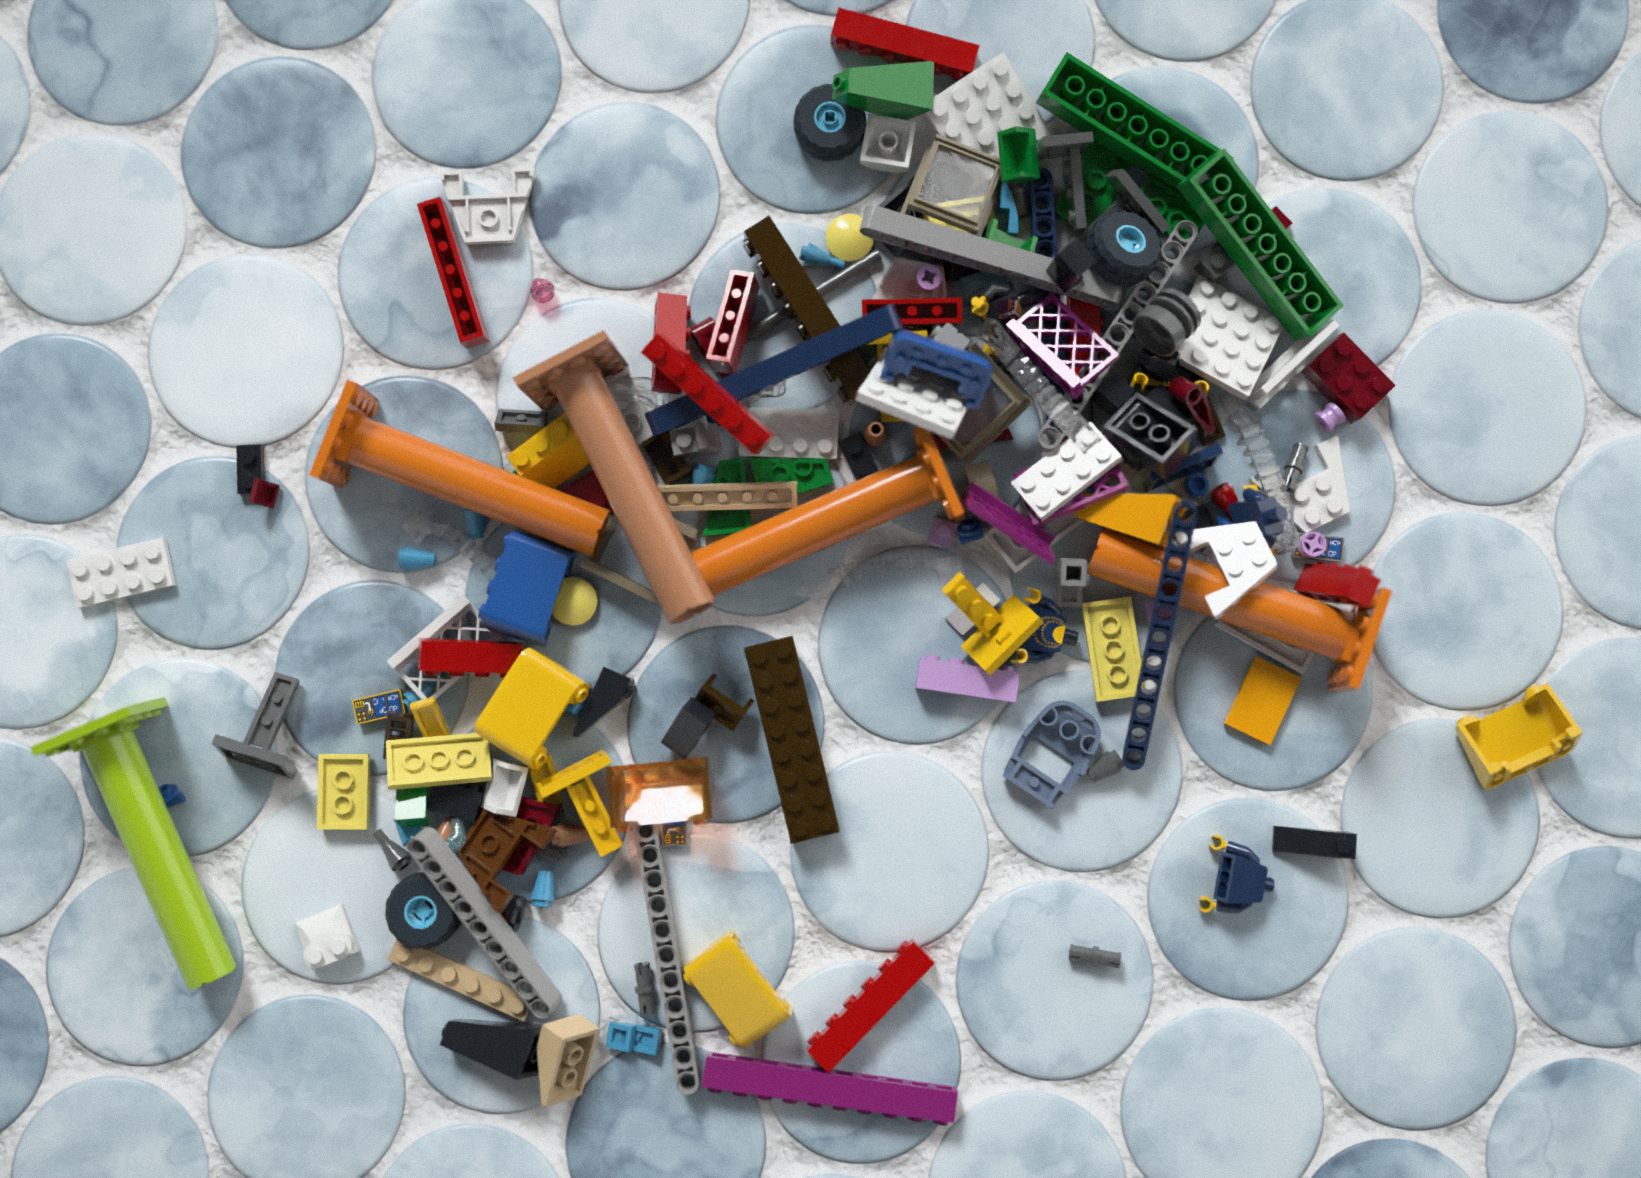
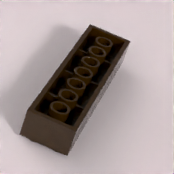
[743,215,870,406]
[744,636,840,844]

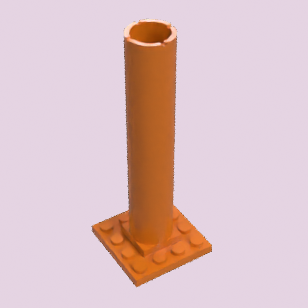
[309,379,611,556]
[691,424,965,596]
[1086,527,1393,693]

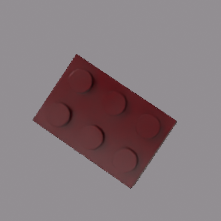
[1300,332,1396,424]

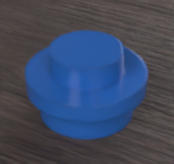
[1184,473,1209,497]

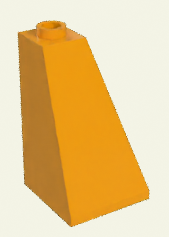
[1075,493,1186,548]

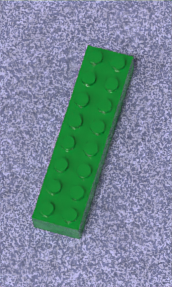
[1036,52,1234,194]
[1176,148,1344,341]

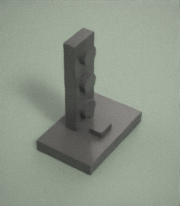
[1037,131,1094,232]
[1063,169,1171,249]
[212,672,300,779]

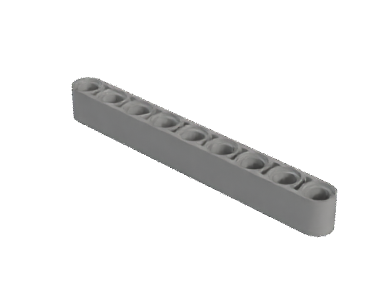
[407,827,562,1020]

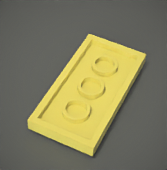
[1081,596,1145,702]
[386,733,492,790]

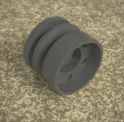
[1132,288,1201,357]

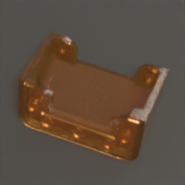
[606,757,713,832]

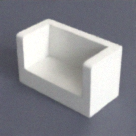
[481,758,529,817]

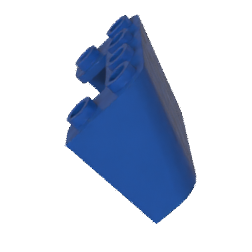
[478,530,577,647]

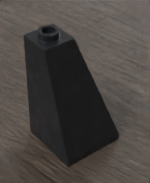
[440,1019,543,1080]

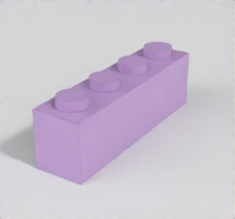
[915,654,1020,702]

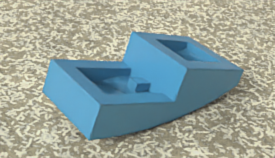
[998,184,1018,237]
[606,1021,663,1056]

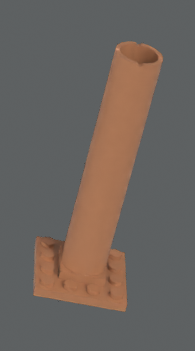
[512,330,715,625]

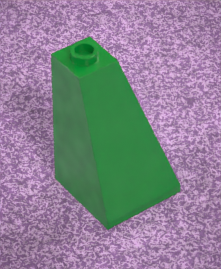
[832,61,934,120]

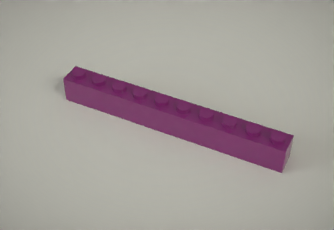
[702,1051,958,1126]

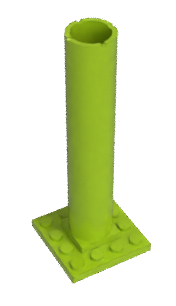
[30,697,237,990]

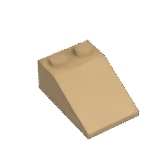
[537,1014,600,1108]

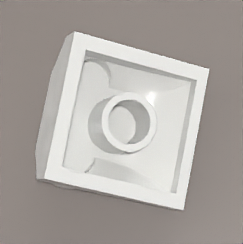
[860,114,916,173]
[295,904,361,971]

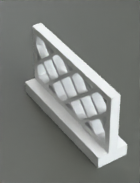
[1247,320,1340,411]
[386,595,504,700]

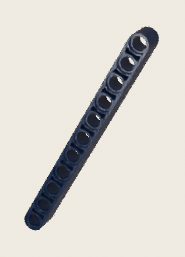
[1027,167,1068,435]
[644,304,903,437]
[1122,500,1197,770]

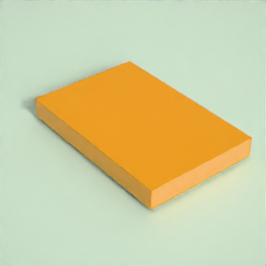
[1223,656,1301,745]

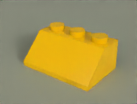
[507,413,590,489]

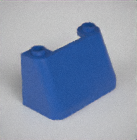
[880,329,992,411]

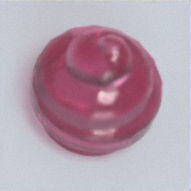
[530,278,555,303]

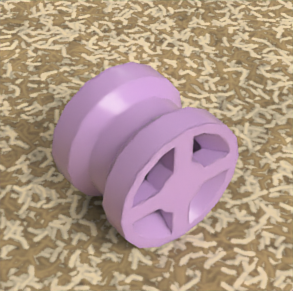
[916,265,941,291]
[1314,402,1346,434]
[1296,532,1327,558]

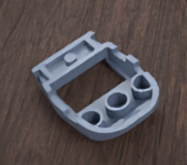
[1002,700,1101,810]

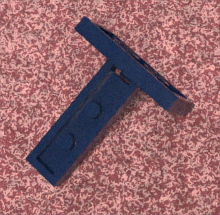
[1143,444,1223,492]

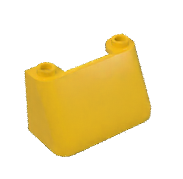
[474,648,592,770]
[1455,683,1583,790]
[682,929,793,1048]

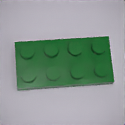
[1054,140,1132,226]

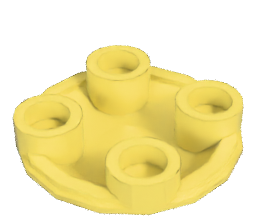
[825,214,874,262]
[552,577,598,626]

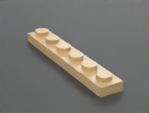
[657,481,798,511]
[387,939,530,1022]

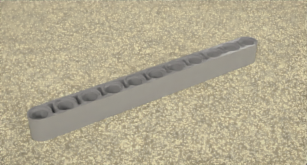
[859,205,1125,309]
[1036,220,1197,452]
[634,818,701,1095]

